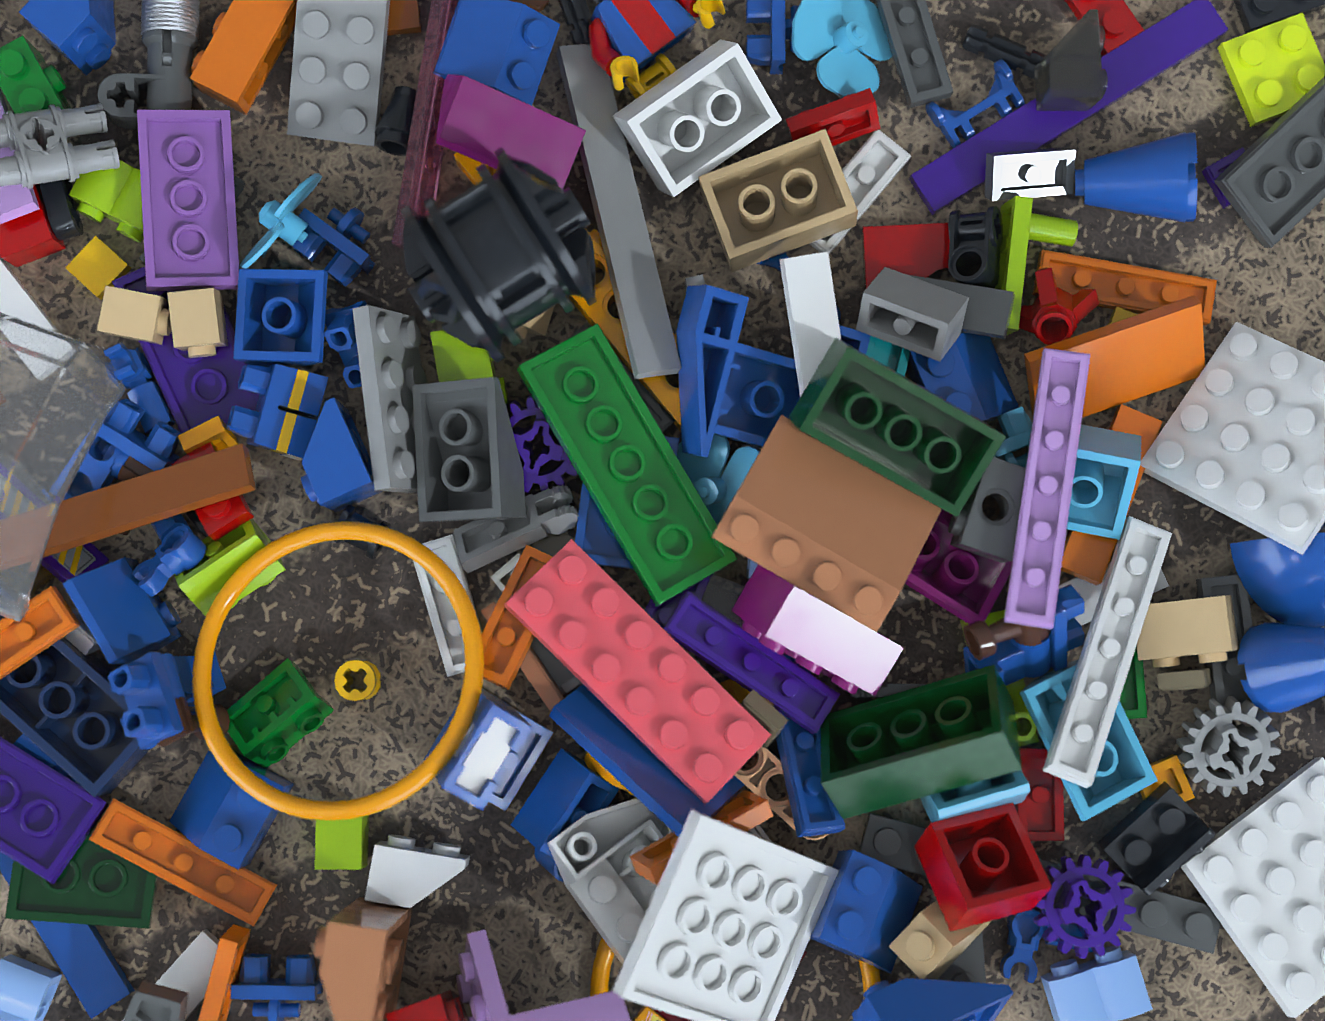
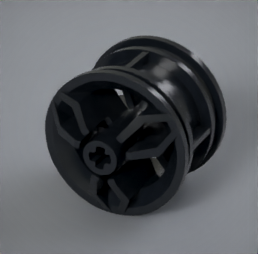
[401,147,597,363]

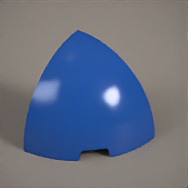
[1230,532,1325,627]

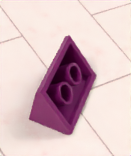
[436,74,586,190]
[905,509,1012,624]

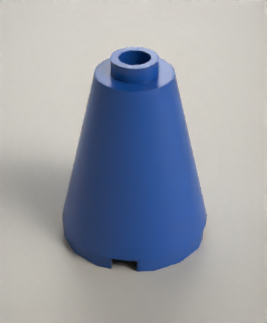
[1075,132,1198,223]
[1237,622,1325,713]

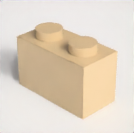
[1136,595,1239,668]

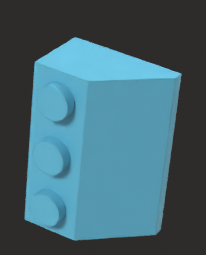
[1020,659,1158,821]

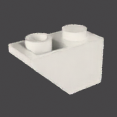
[365,835,470,908]

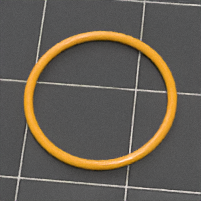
[192,521,484,821]

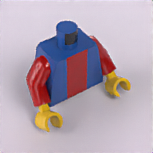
[589,0,726,91]

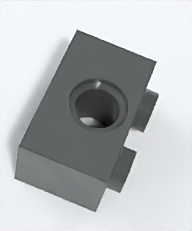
[948,457,1026,563]

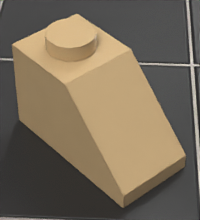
[889,900,991,980]

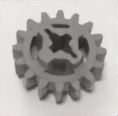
[1176,696,1281,797]

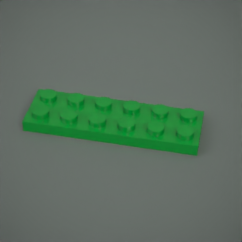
[517,323,737,607]

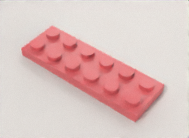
[505,539,771,804]

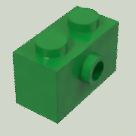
[0,35,71,145]

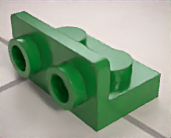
[227,658,334,768]

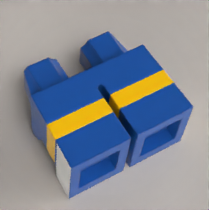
[226,364,329,460]

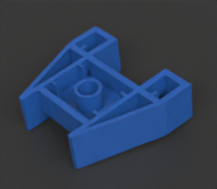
[676,285,871,458]

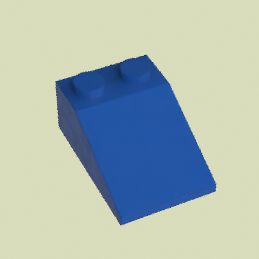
[852,978,1013,1021]

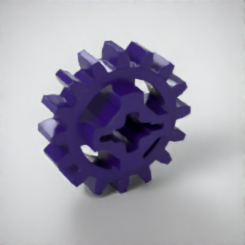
[509,395,578,493]
[1033,854,1136,959]

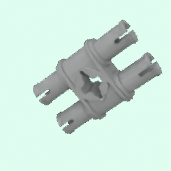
[0,103,120,189]

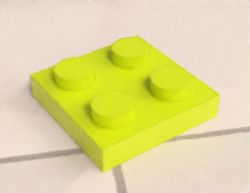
[1217,12,1325,127]

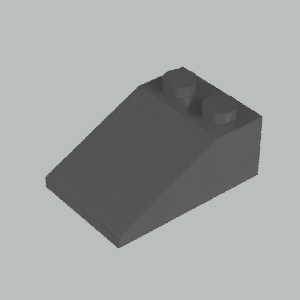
[412,377,526,522]

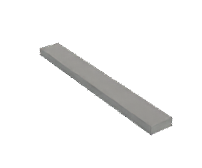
[556,44,682,379]

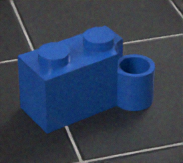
[511,748,620,882]

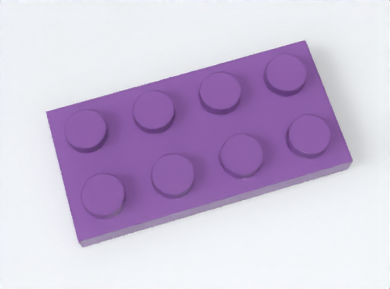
[137,110,239,291]

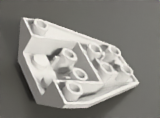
[547,798,771,964]

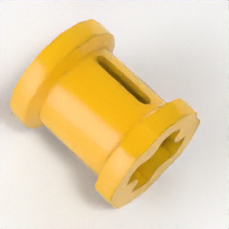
[625,53,676,99]
[334,660,381,701]

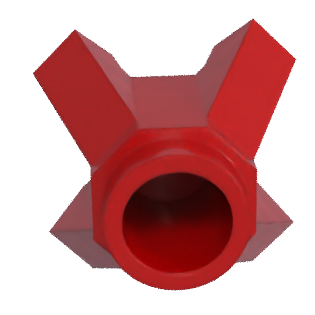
[1019,268,1100,345]

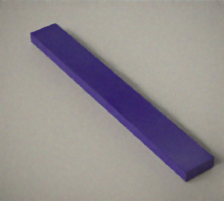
[909,0,1229,215]

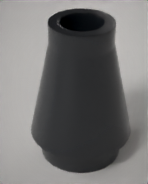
[374,86,420,156]

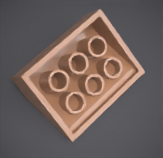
[712,415,942,632]
[314,897,413,1021]

